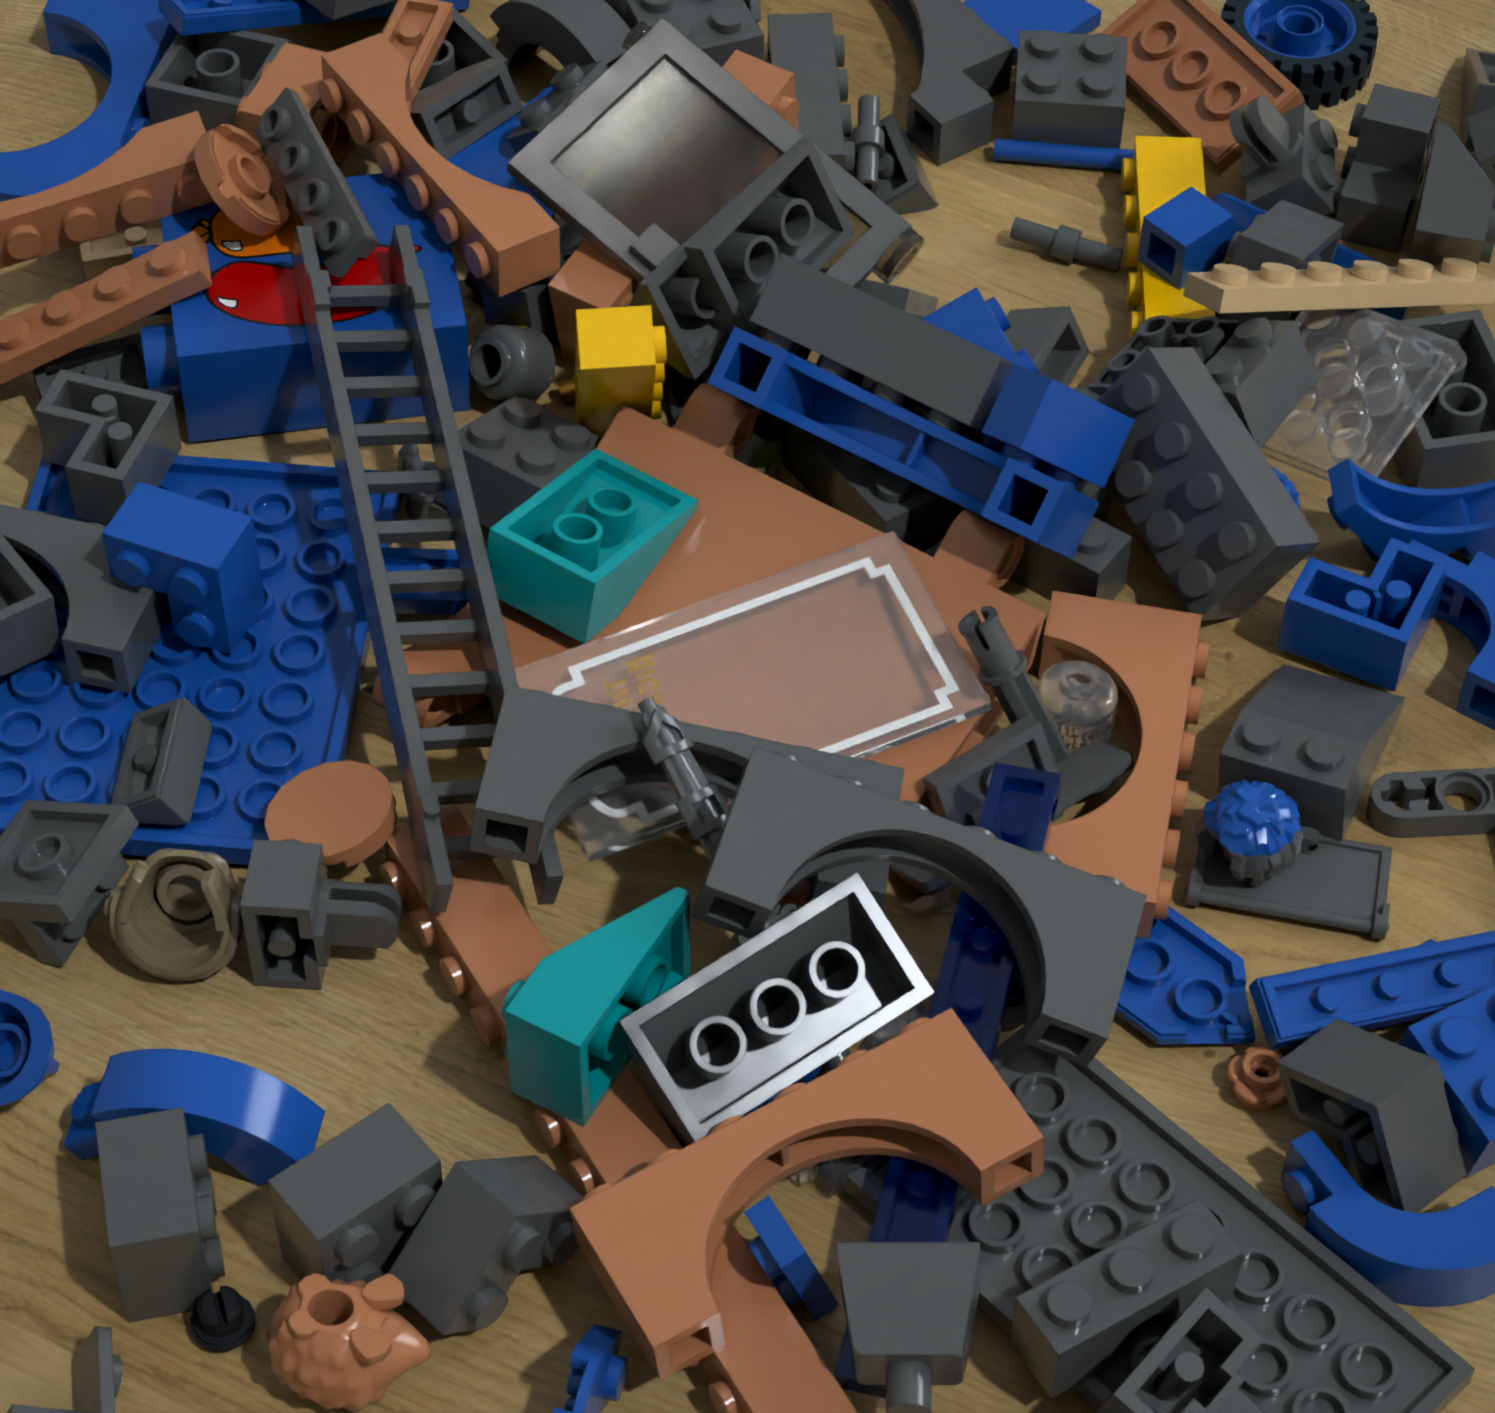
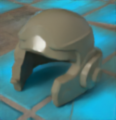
[103,848,244,981]

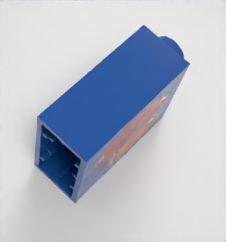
[131,173,471,442]

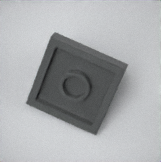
[0,800,139,966]

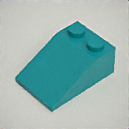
[486,448,698,644]
[501,887,690,1127]

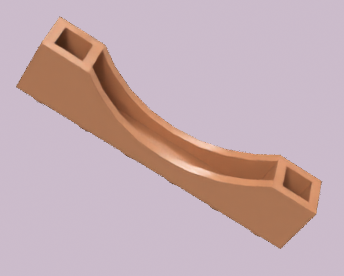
[318,33,560,297]
[0,111,215,269]

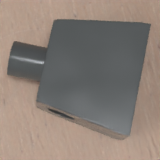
[837,1242,981,1413]

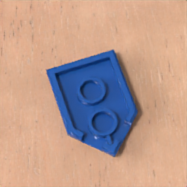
[1115,906,1255,1045]

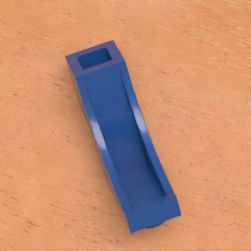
[1327,459,1495,562]

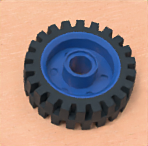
[1221,0,1378,110]

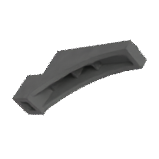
[883,0,1014,166]

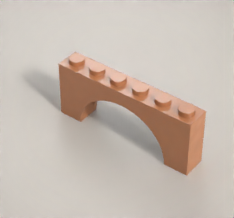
[1002,591,1211,939]
[569,1008,1044,1381]

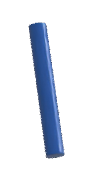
[993,138,1133,171]

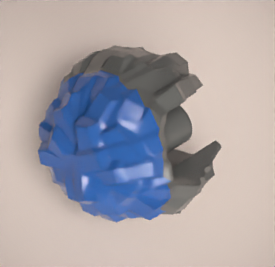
[1195,779,1304,886]

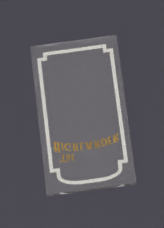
[515,531,991,862]

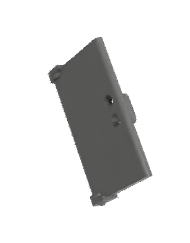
[1184,826,1392,940]

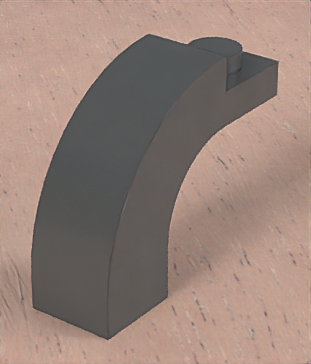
[490,0,638,70]

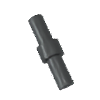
[852,94,885,193]
[1009,217,1123,271]

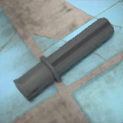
[958,606,1070,764]

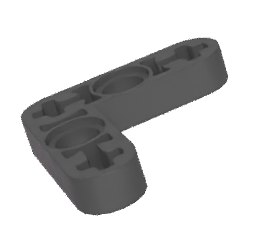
[1366,768,1495,838]

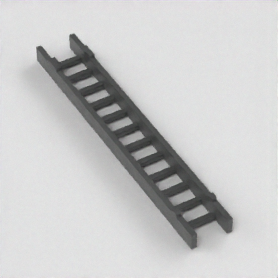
[291,225,564,913]

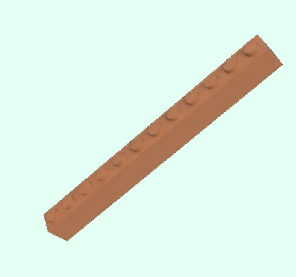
[379,804,858,1413]

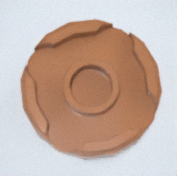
[194,124,292,236]
[264,760,398,872]

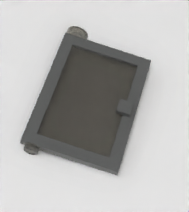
[507,18,925,339]

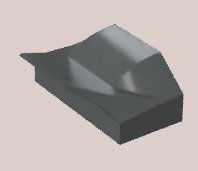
[410,58,524,160]

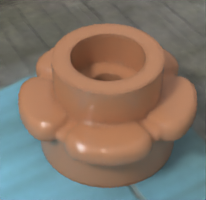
[1227,1046,1287,1112]

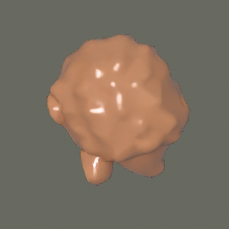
[266,1273,430,1412]

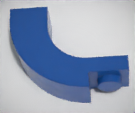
[1409,539,1495,730]
[63,1049,325,1186]
[1280,1129,1495,1307]

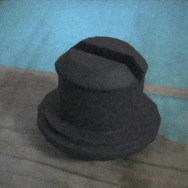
[190,1286,256,1352]

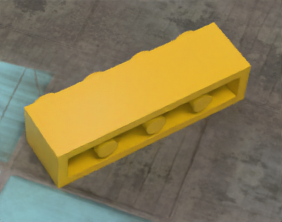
[574,305,667,438]

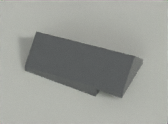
[630,137,855,380]

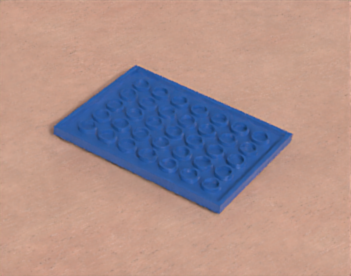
[0,452,403,865]

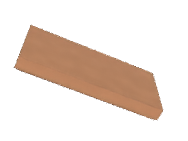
[1100,0,1305,173]

